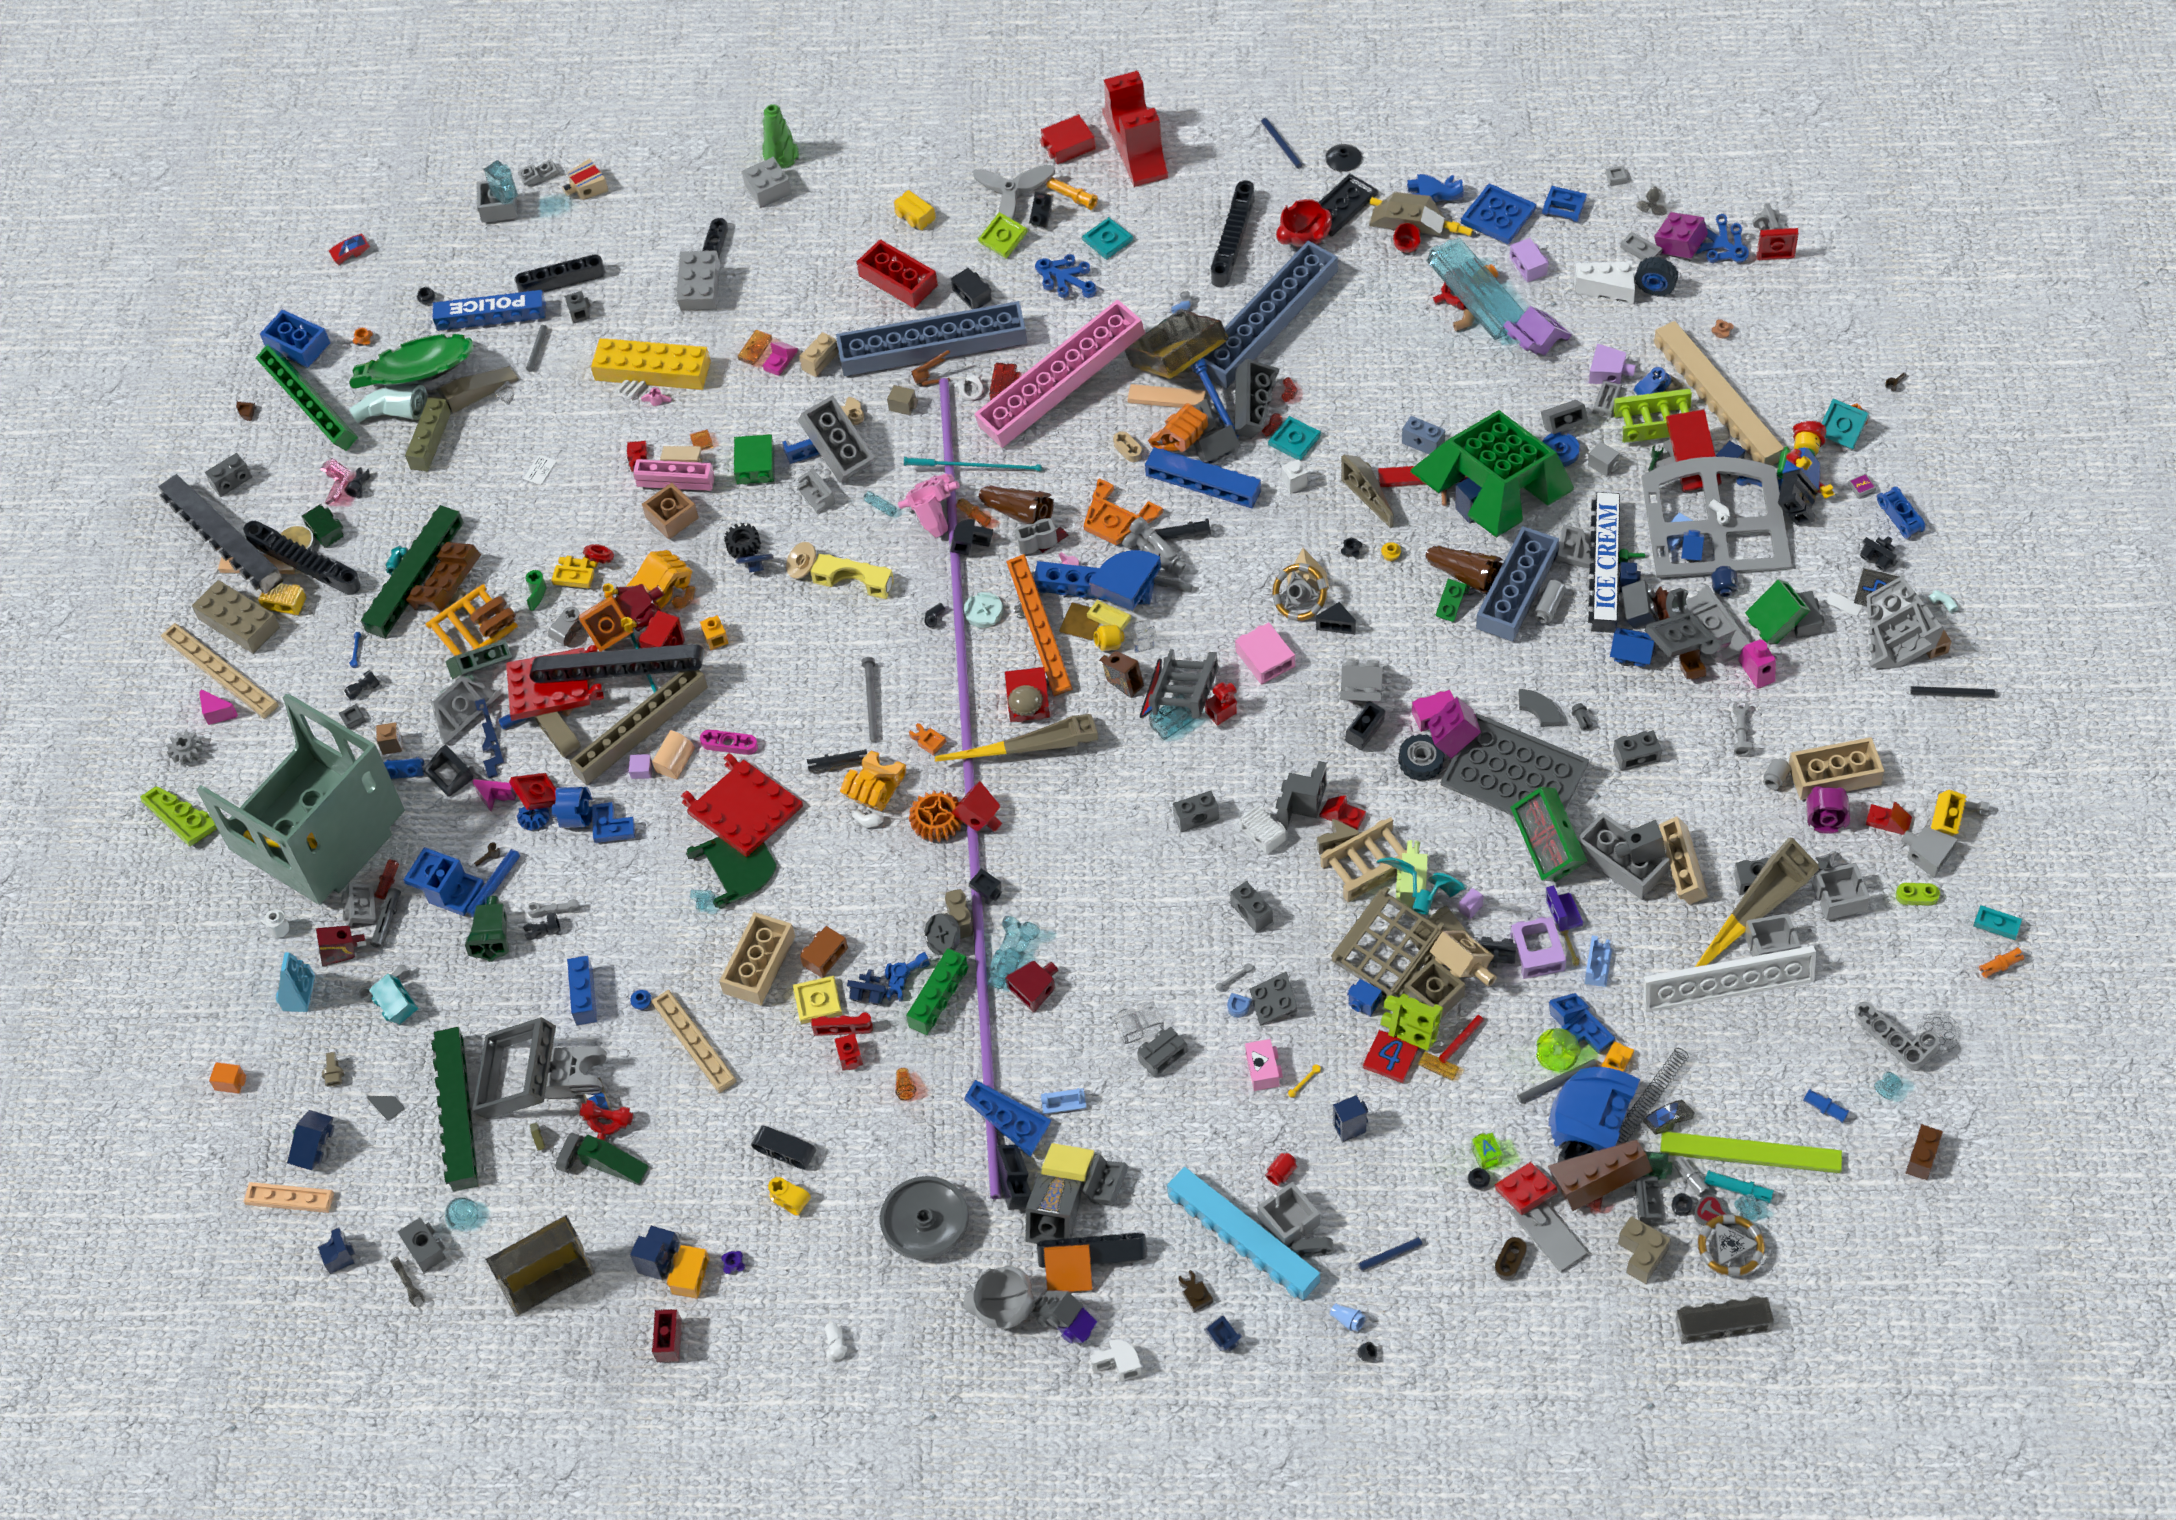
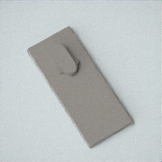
[1510,1201,1588,1273]

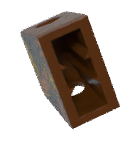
[1099,651,1145,698]

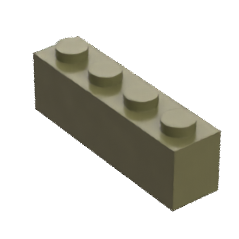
[405,397,451,472]

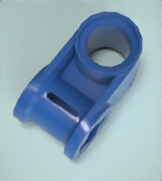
[1634,367,1672,395]

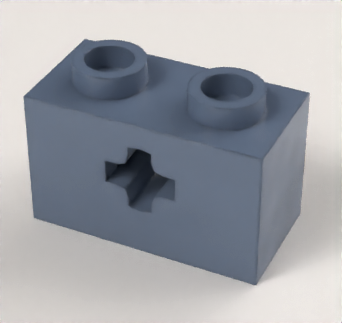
[1402,416,1445,454]

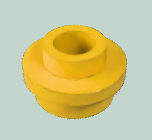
[1381,542,1401,561]

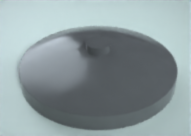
[880,1176,969,1260]

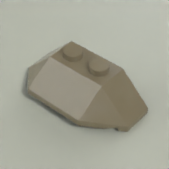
[1369,192,1445,236]

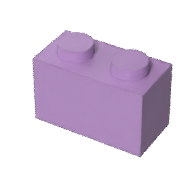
[1510,238,1549,282]

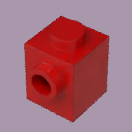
[834,1033,863,1071]

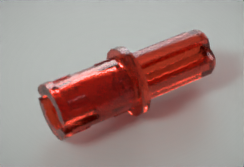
[374,859,399,900]

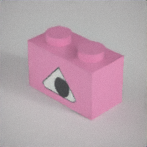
[1245,1039,1283,1091]

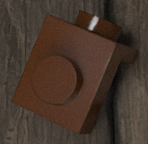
[1679,649,1706,680]

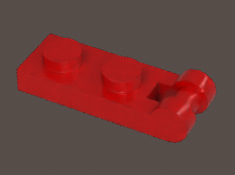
[811,1012,874,1036]

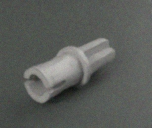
[1673,1156,1710,1197]

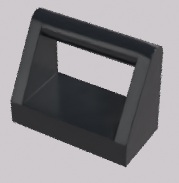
[424,744,473,797]

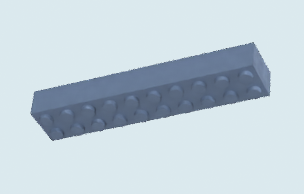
[1201,241,1338,389]
[836,301,1027,376]

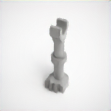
[1733,702,1753,757]

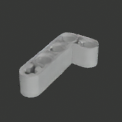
[1854,1002,1940,1071]

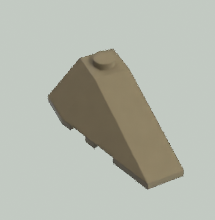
[1341,454,1394,528]

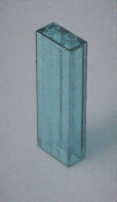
[1426,237,1525,340]

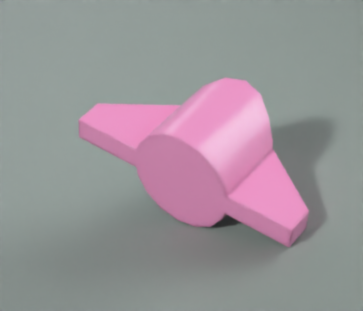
[641,387,671,406]
[1059,552,1080,566]

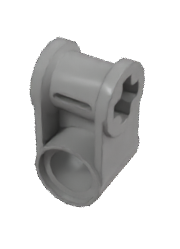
[548,607,583,646]

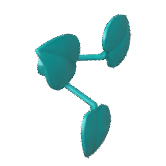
[1376,857,1468,915]

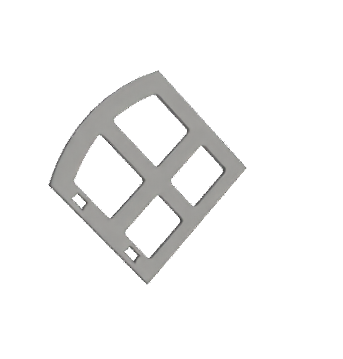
[1641,457,1792,578]

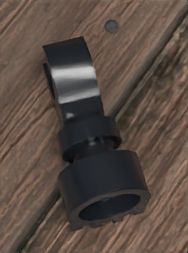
[344,467,370,498]
[344,670,380,700]
[523,913,561,940]

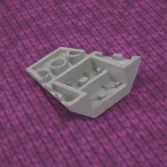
[1867,576,1944,668]

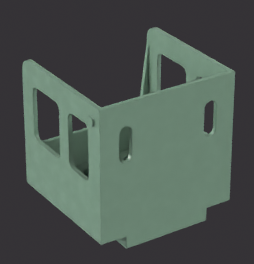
[197,694,405,905]

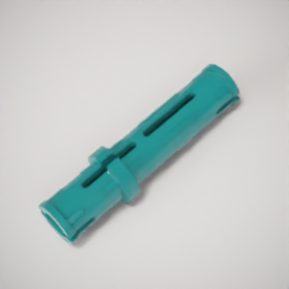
[1704,1170,1774,1203]

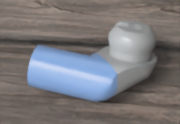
[1171,291,1192,315]

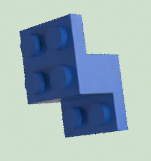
[403,847,485,916]

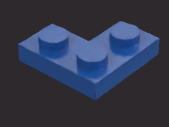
[592,802,635,843]
[1553,1009,1615,1054]

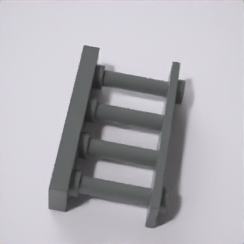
[1149,649,1219,718]

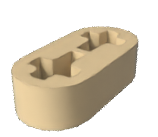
[1113,431,1142,462]

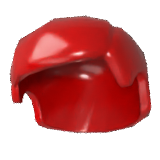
[1393,223,1421,253]

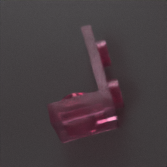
[320,458,350,505]

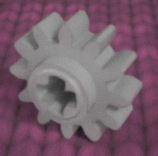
[166,730,203,765]

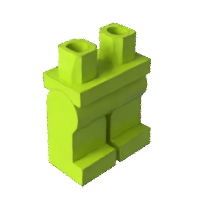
[1380,993,1443,1051]

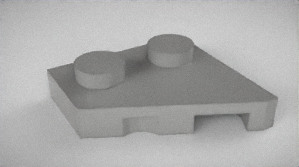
[1556,525,1593,568]

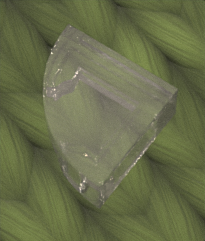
[494,381,514,405]

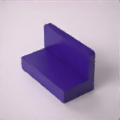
[1546,885,1583,932]

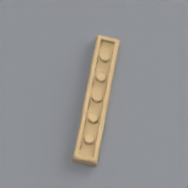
[651,989,737,1093]

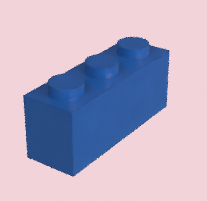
[567,955,597,1026]

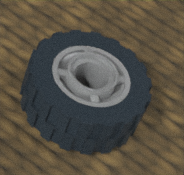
[1398,734,1445,781]

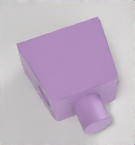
[1589,344,1636,384]

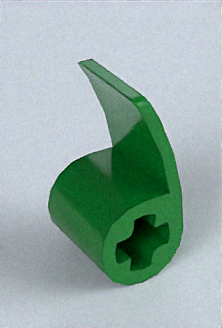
[526,570,547,611]

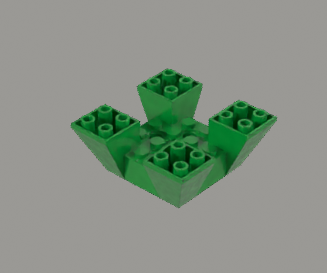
[1410,410,1574,538]

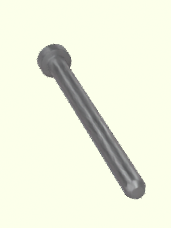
[861,657,878,743]

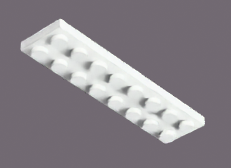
[1644,946,1816,1013]

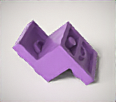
[1503,306,1572,355]

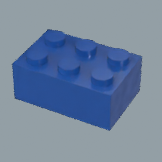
[260,309,330,368]

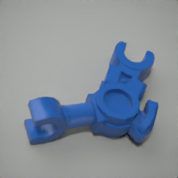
[884,952,931,1002]

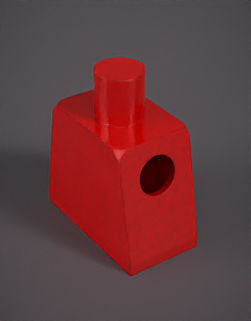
[951,781,1002,832]

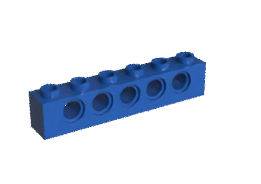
[1033,561,1154,605]

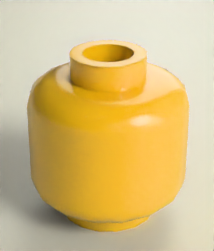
[1094,624,1125,651]

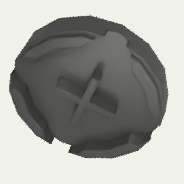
[924,913,961,955]

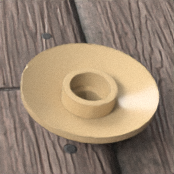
[786,542,816,579]

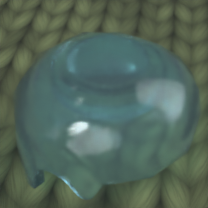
[445,1197,479,1231]

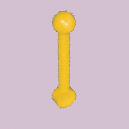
[1288,1064,1321,1098]

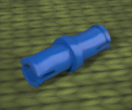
[1803,1089,1849,1123]

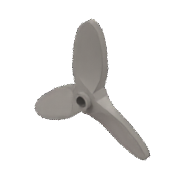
[972,165,1055,220]

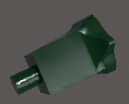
[465,896,509,962]

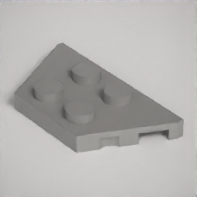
[431,676,501,744]

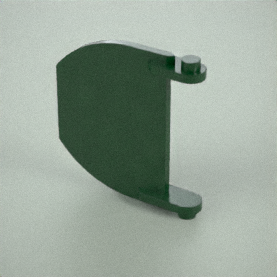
[686,837,777,909]

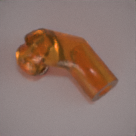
[671,586,696,609]

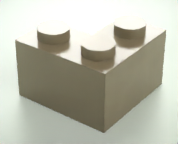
[1618,1216,1671,1284]

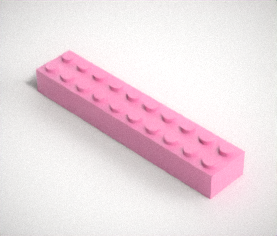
[974,299,1145,448]

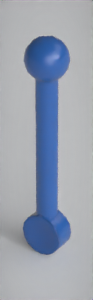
[349,632,361,668]

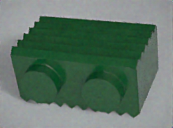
[301,504,344,548]

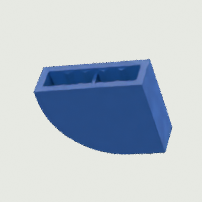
[1089,550,1161,611]

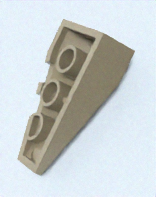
[436,366,519,414]

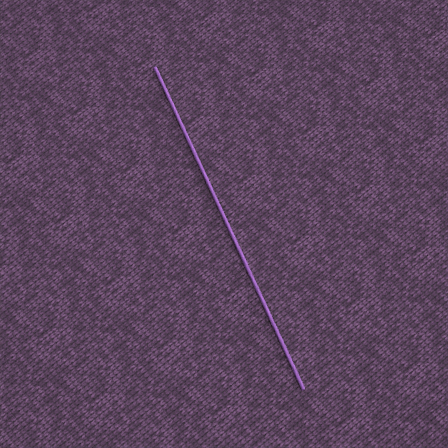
[939,378,1001,1199]

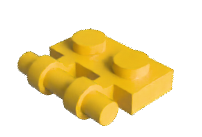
[551,555,598,588]

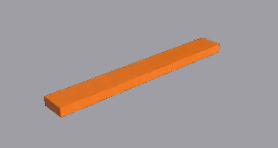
[1006,554,1073,697]

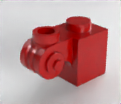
[1205,682,1237,726]

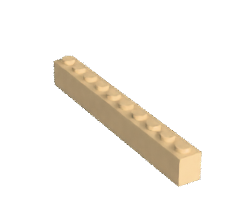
[1654,321,1784,466]

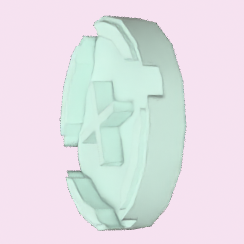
[964,592,1004,628]

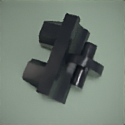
[1029,191,1054,228]
[1860,536,1898,572]
[1478,936,1517,968]

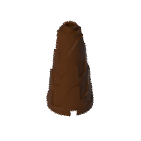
[979,485,1054,525]
[1426,545,1503,595]

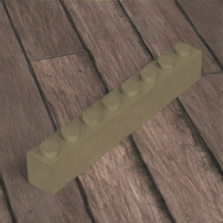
[569,670,708,785]

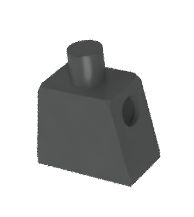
[1614,820,1666,864]

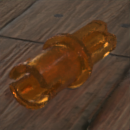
[956,498,991,527]

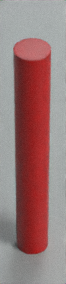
[1438,1015,1484,1063]

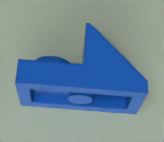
[1549,993,1590,1026]

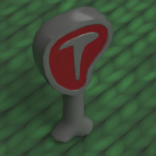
[1694,1194,1762,1240]

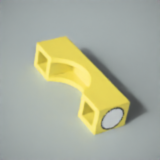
[811,554,894,599]

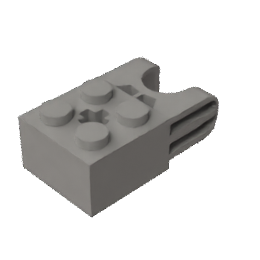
[544,1046,607,1099]

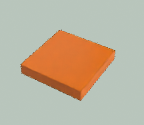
[1044,1245,1092,1292]

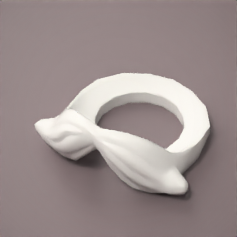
[954,375,983,401]

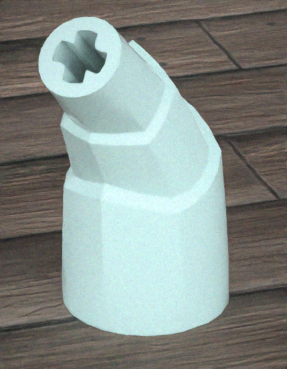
[349,385,427,423]

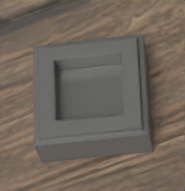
[339,704,366,729]

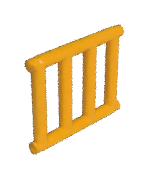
[425,584,518,656]

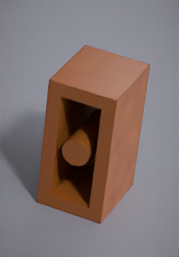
[800,926,848,978]

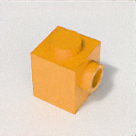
[700,615,729,651]

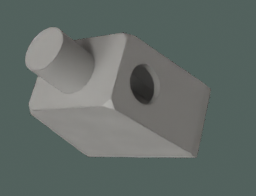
[1901,827,1957,878]

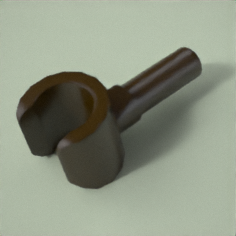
[1885,372,1906,392]
[474,842,500,867]

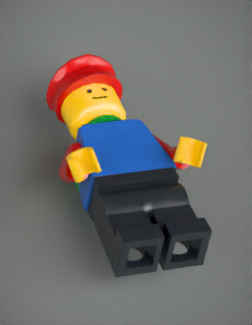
[1777,421,1835,526]

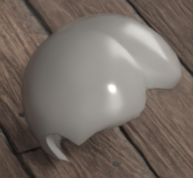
[963,1266,1034,1329]

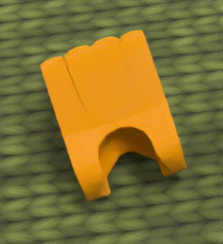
[626,550,692,610]
[840,750,906,811]

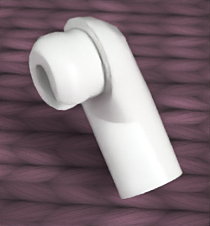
[1708,499,1730,525]
[853,809,884,828]

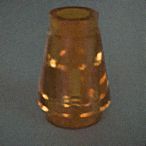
[895,1068,917,1101]

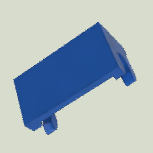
[782,439,820,464]

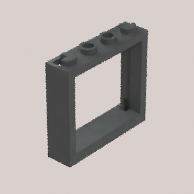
[472,1017,556,1119]

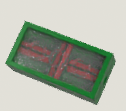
[1510,787,1588,882]

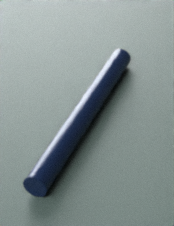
[1261,117,1302,169]

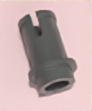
[1571,703,1593,730]

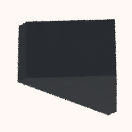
[1316,602,1356,635]

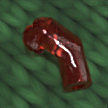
[1261,413,1283,438]

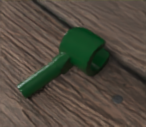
[1648,445,1664,472]

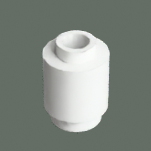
[264,909,290,938]

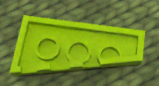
[140,786,217,847]

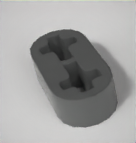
[555,1133,583,1173]
[1291,1237,1334,1258]

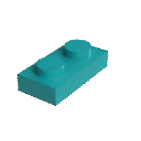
[1973,905,2022,940]

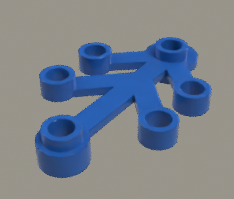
[1696,214,1749,263]
[1035,254,1097,298]

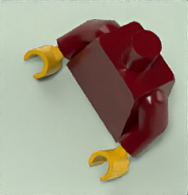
[603,583,665,633]

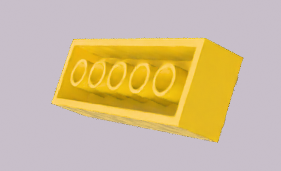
[591,338,711,390]

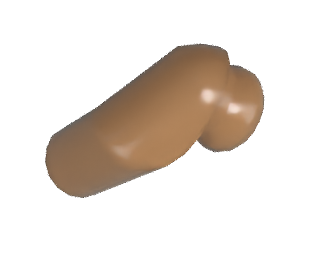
[1453,309,1476,331]

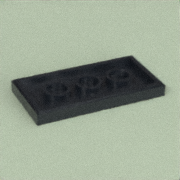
[1318,173,1378,237]

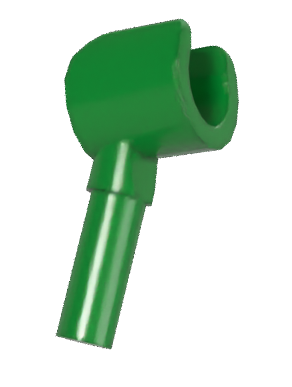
[1619,548,1645,564]

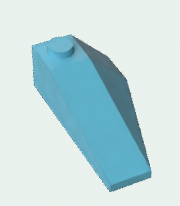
[276,952,315,1012]

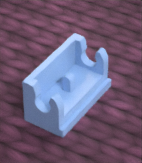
[1585,936,1612,987]

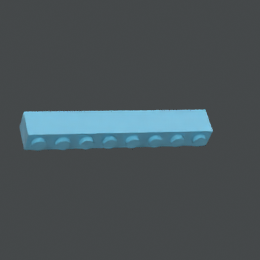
[1167,1166,1321,1301]

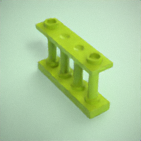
[1613,389,1692,443]

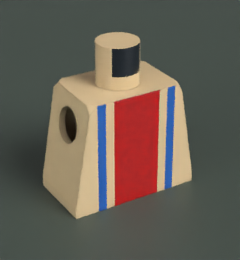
[562,158,609,200]

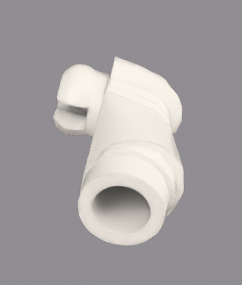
[824,1322,847,1361]

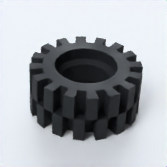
[724,523,761,558]

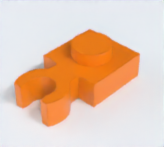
[909,723,946,756]

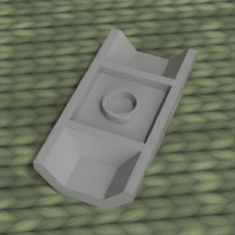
[1686,585,1750,664]

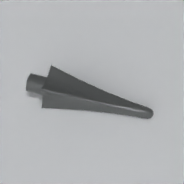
[1815,851,1837,871]

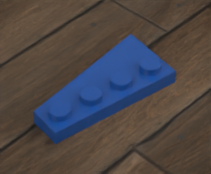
[964,1080,1052,1157]

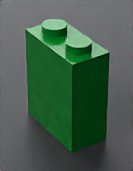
[734,434,775,485]
[1745,579,1811,644]

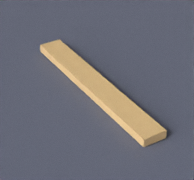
[161,623,279,719]

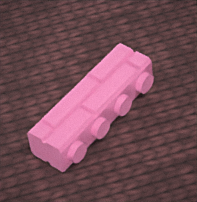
[633,459,715,491]

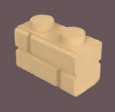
[799,332,839,377]

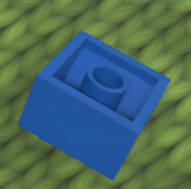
[1610,627,1656,667]

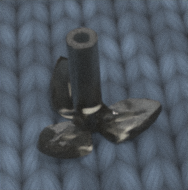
[1636,186,1667,216]

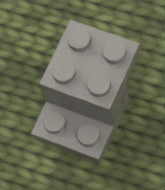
[1340,659,1384,701]

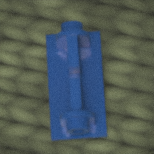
[384,757,424,779]

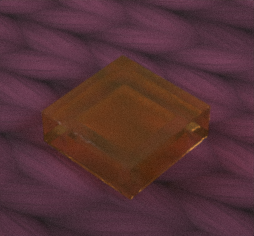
[690,429,713,451]

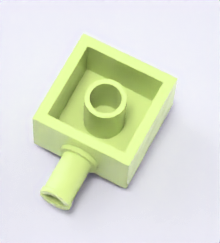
[1396,840,1428,909]

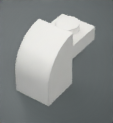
[1090,1340,1142,1382]

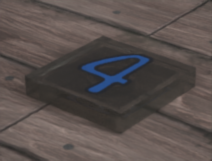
[1854,568,1900,606]

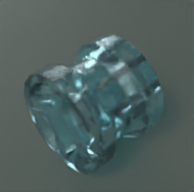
[1874,1071,1903,1100]
[1734,1194,1762,1221]

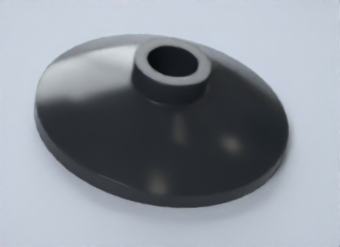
[1326,144,1362,172]

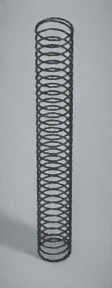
[1616,1048,1689,1145]

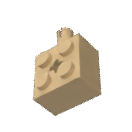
[1429,931,1497,987]

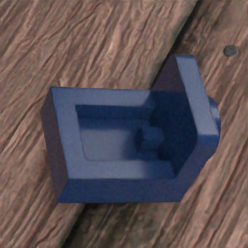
[1204,1315,1243,1352]

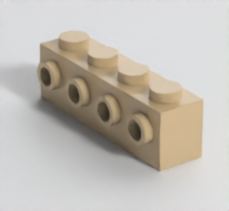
[1659,816,1709,905]

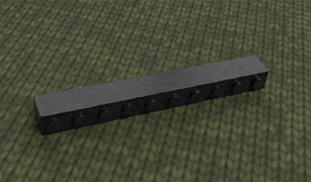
[158,474,283,594]

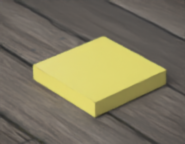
[793,976,842,1024]
[1041,1143,1094,1181]

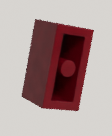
[652,1309,682,1363]

